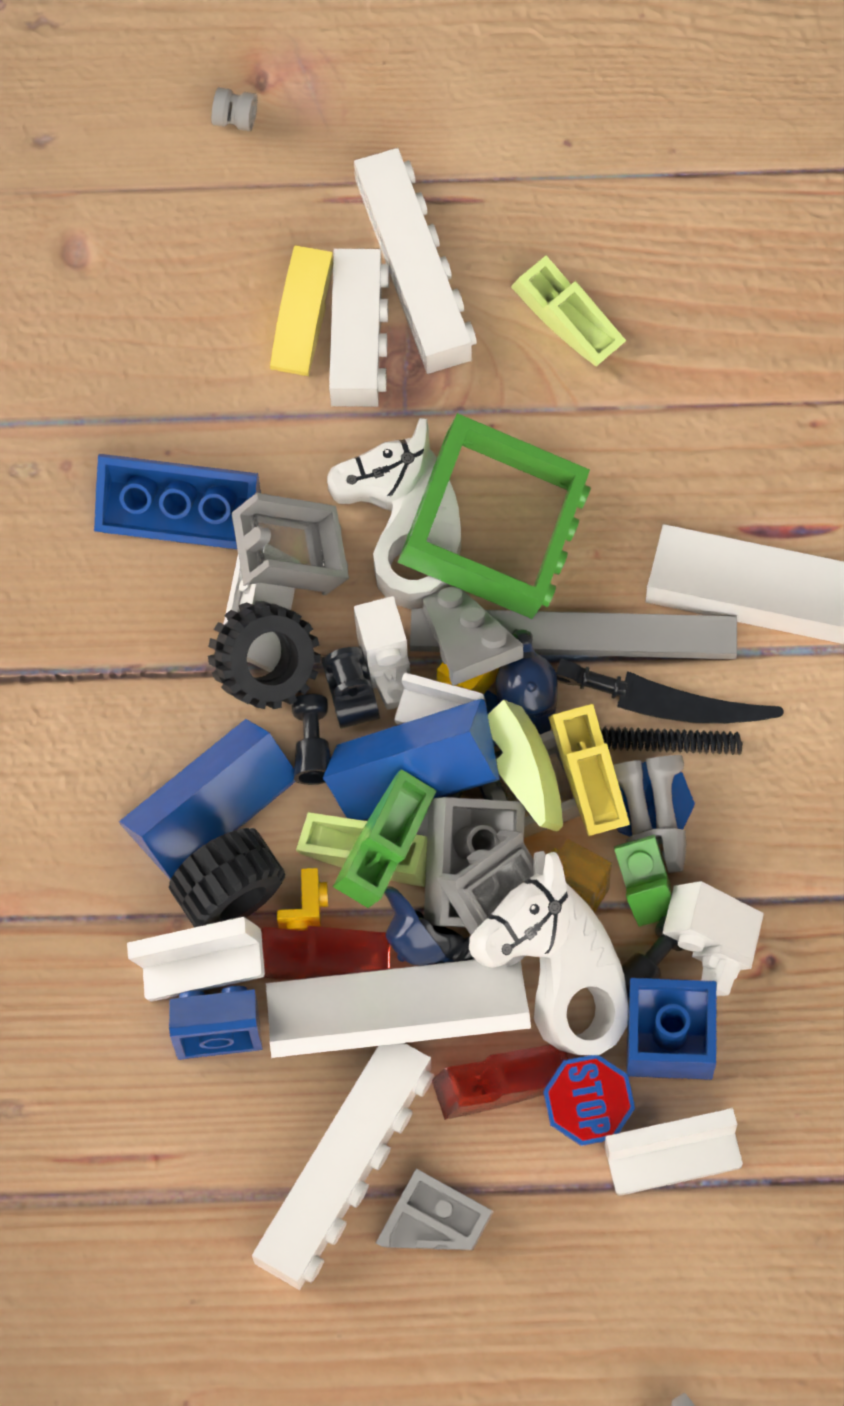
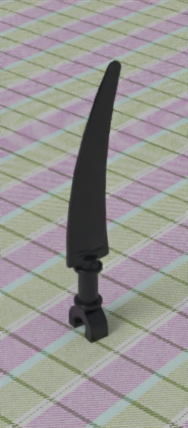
[556,659,784,724]

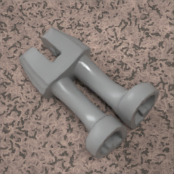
[613,755,686,873]

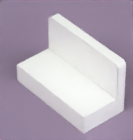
[394,673,487,725]

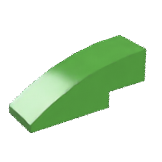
[333,769,436,908]

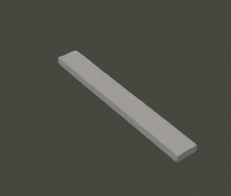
[410,608,737,659]

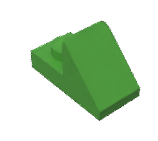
[614,834,673,927]

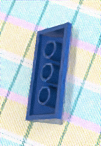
[94,454,261,550]
[323,699,500,821]
[119,719,296,880]

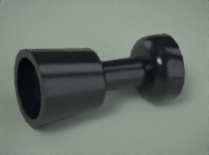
[291,694,331,785]
[621,916,685,1001]

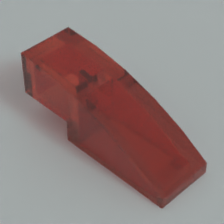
[261,926,390,979]
[432,1045,569,1120]

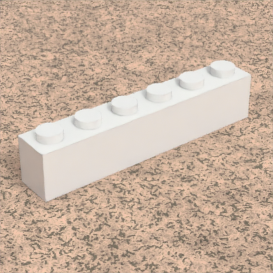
[354,148,477,374]
[252,1043,434,1290]

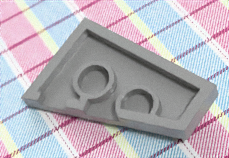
[422,586,523,686]

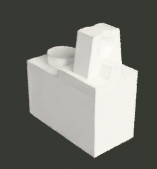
[354,596,410,710]
[663,881,764,997]

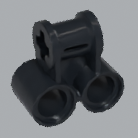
[321,646,380,729]

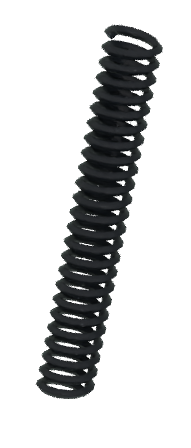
[599,726,743,756]

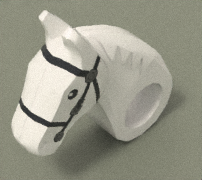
[327,418,461,610]
[469,850,629,1055]

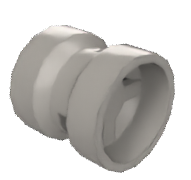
[211,87,258,131]

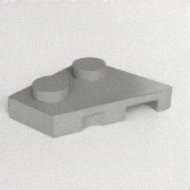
[376,1169,494,1251]

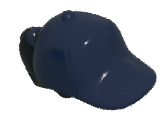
[496,629,558,735]
[384,886,475,966]

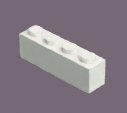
[329,249,389,407]

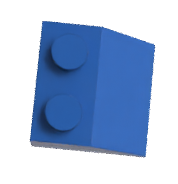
[626,978,717,1080]
[169,986,262,1060]

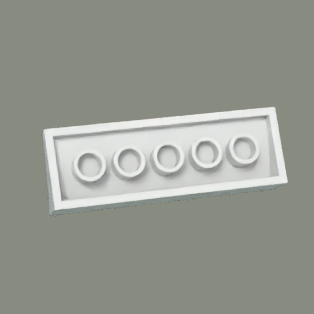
[645,524,844,644]
[266,960,531,1058]

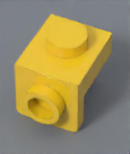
[277,868,329,936]

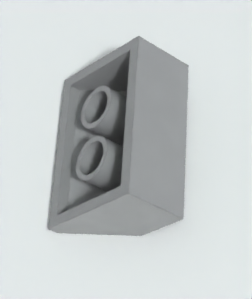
[424,797,525,927]

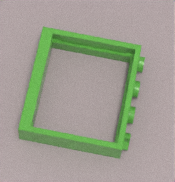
[397,413,591,619]

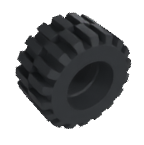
[208,601,321,709]
[169,828,286,928]

